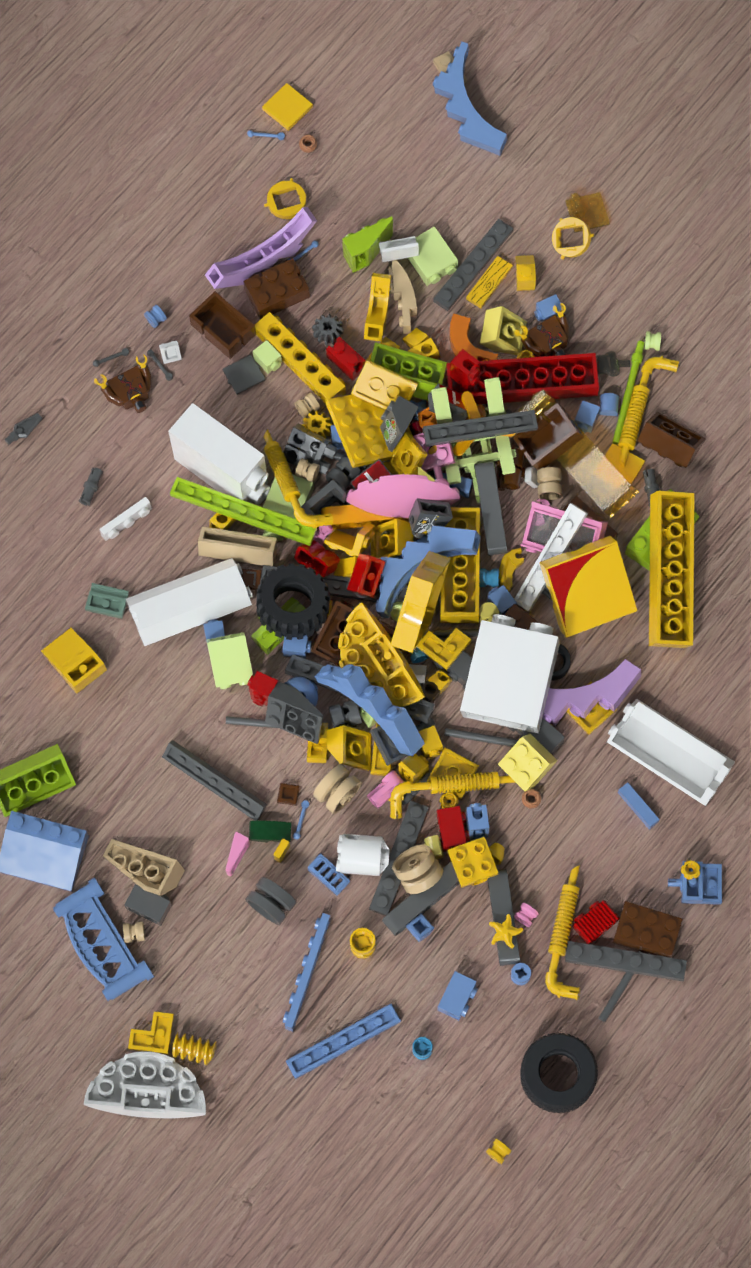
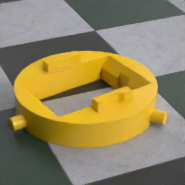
[264,178,306,219]
[552,217,594,260]

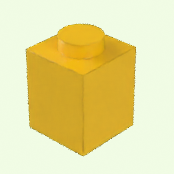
[418,725,443,758]

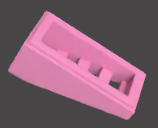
[226,832,250,877]

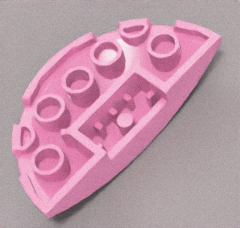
[346,474,460,518]

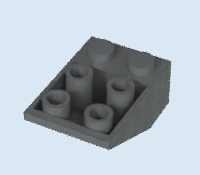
[265,682,323,744]

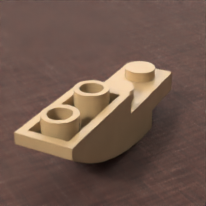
[388,260,417,334]

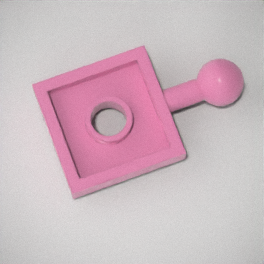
[413,433,456,482]

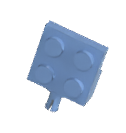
[668,861,722,905]

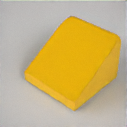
[402,328,429,348]

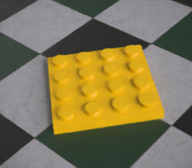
[326,394,413,468]

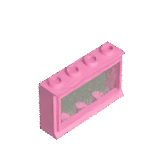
[520,501,608,553]

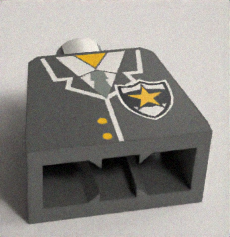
[409,498,453,538]

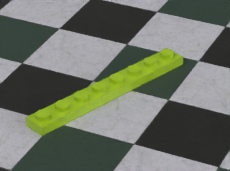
[170,477,318,546]

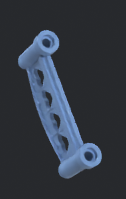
[53,877,154,1001]

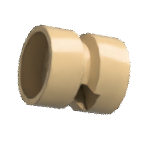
[537,467,562,501]

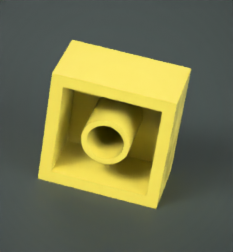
[498,734,558,791]

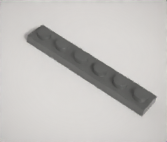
[433,219,513,311]
[423,410,538,447]
[162,740,267,821]
[369,801,429,916]
[565,941,687,982]

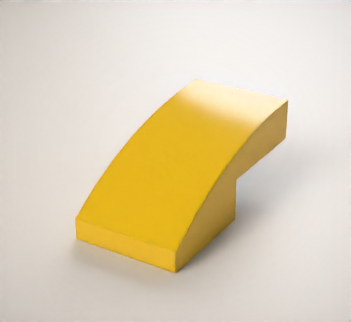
[307,723,328,763]

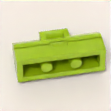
[251,597,306,655]

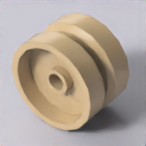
[313,764,362,814]
[392,844,443,894]

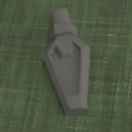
[4,413,42,445]

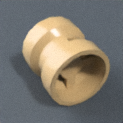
[294,393,320,418]
[295,458,320,482]
[123,921,145,943]

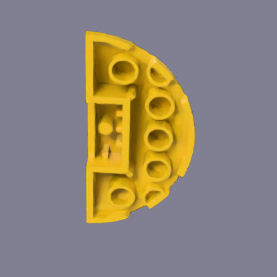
[338,602,425,707]

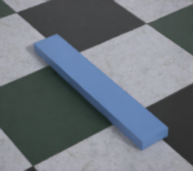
[286,1003,401,1079]

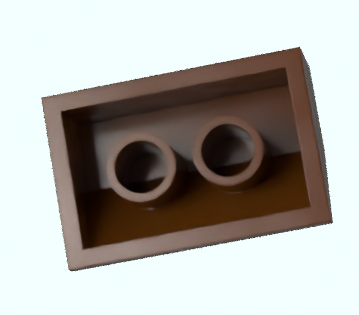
[637,411,706,468]

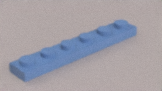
[283,913,331,1032]

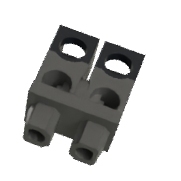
[283,423,338,475]

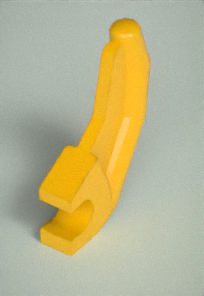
[499,548,524,592]

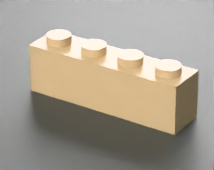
[198,527,277,566]

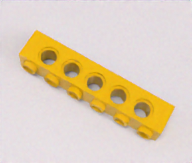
[255,312,346,404]

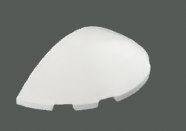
[84,1052,206,1118]

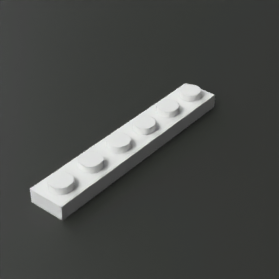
[514,503,588,611]

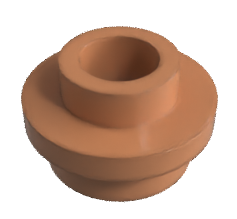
[299,135,317,153]
[522,789,541,809]

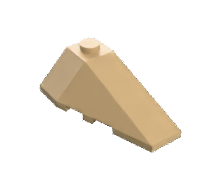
[103,839,185,896]

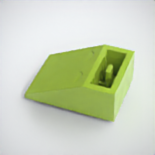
[342,216,393,273]

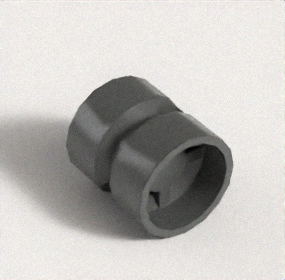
[325,457,361,489]
[329,700,361,728]

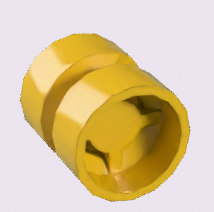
[350,928,376,959]

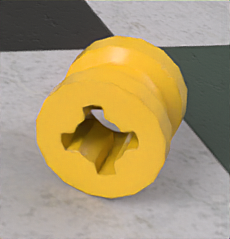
[486,1139,512,1165]

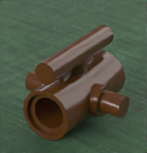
[497,448,525,491]

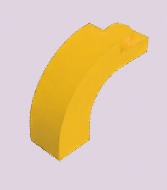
[364,273,391,342]

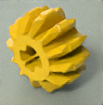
[302,410,333,439]

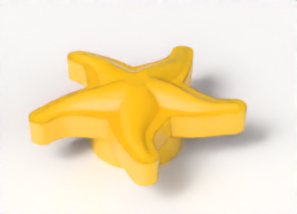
[489,914,523,949]

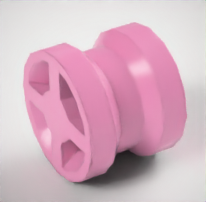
[514,903,539,927]

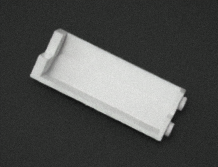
[126,558,253,646]
[607,699,735,806]

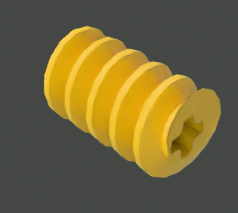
[172,1032,217,1065]

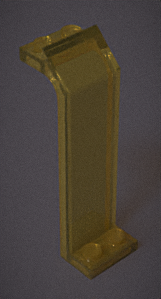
[518,389,639,517]

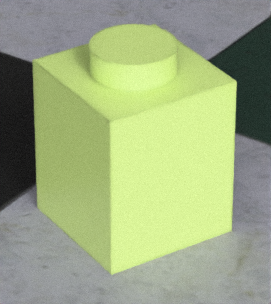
[253,340,282,374]

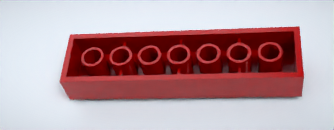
[446,353,599,405]

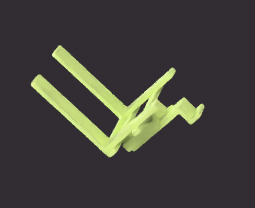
[431,377,516,504]

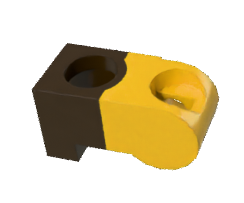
[421,669,452,703]

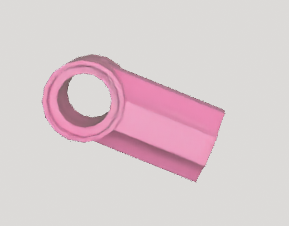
[367,770,405,809]

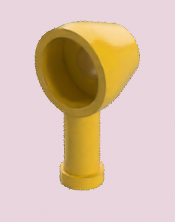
[489,843,505,865]

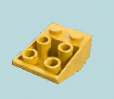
[41,628,107,694]

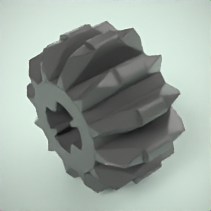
[312,313,344,346]

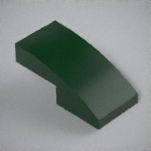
[249,821,291,843]

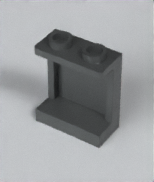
[301,480,347,531]

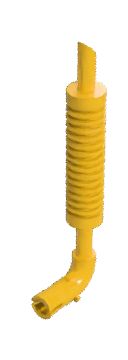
[618,356,679,468]
[264,429,333,529]
[388,771,516,819]
[545,865,581,1000]

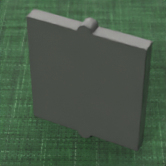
[222,355,265,395]

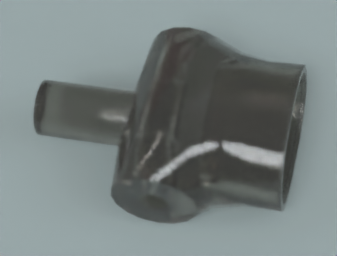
[596,351,630,377]

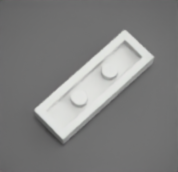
[100,497,152,541]

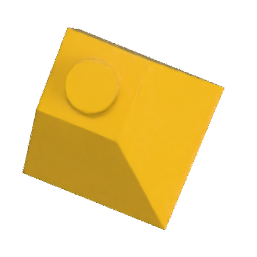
[371,519,414,559]
[327,725,371,771]

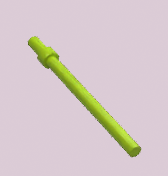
[612,341,645,445]

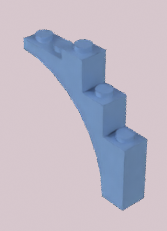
[433,42,507,156]
[376,526,481,618]
[315,664,425,756]

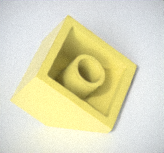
[480,306,527,355]

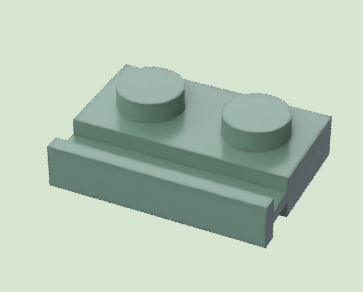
[85,583,129,619]

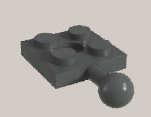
[370,718,435,766]

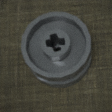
[245,877,296,925]

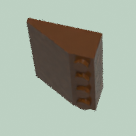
[311,599,401,667]

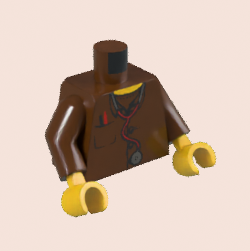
[514,303,570,357]
[94,354,152,413]

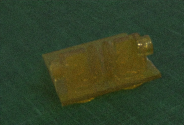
[565,192,610,233]

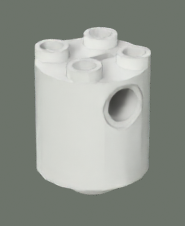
[336,834,390,876]

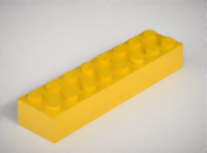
[649,491,694,648]

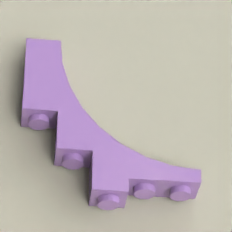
[205,207,317,289]
[542,659,641,726]

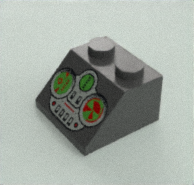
[380,396,418,452]

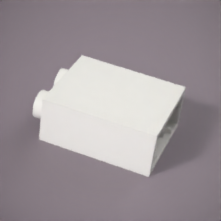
[168,403,270,505]
[460,614,560,734]

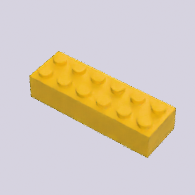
[440,507,480,623]

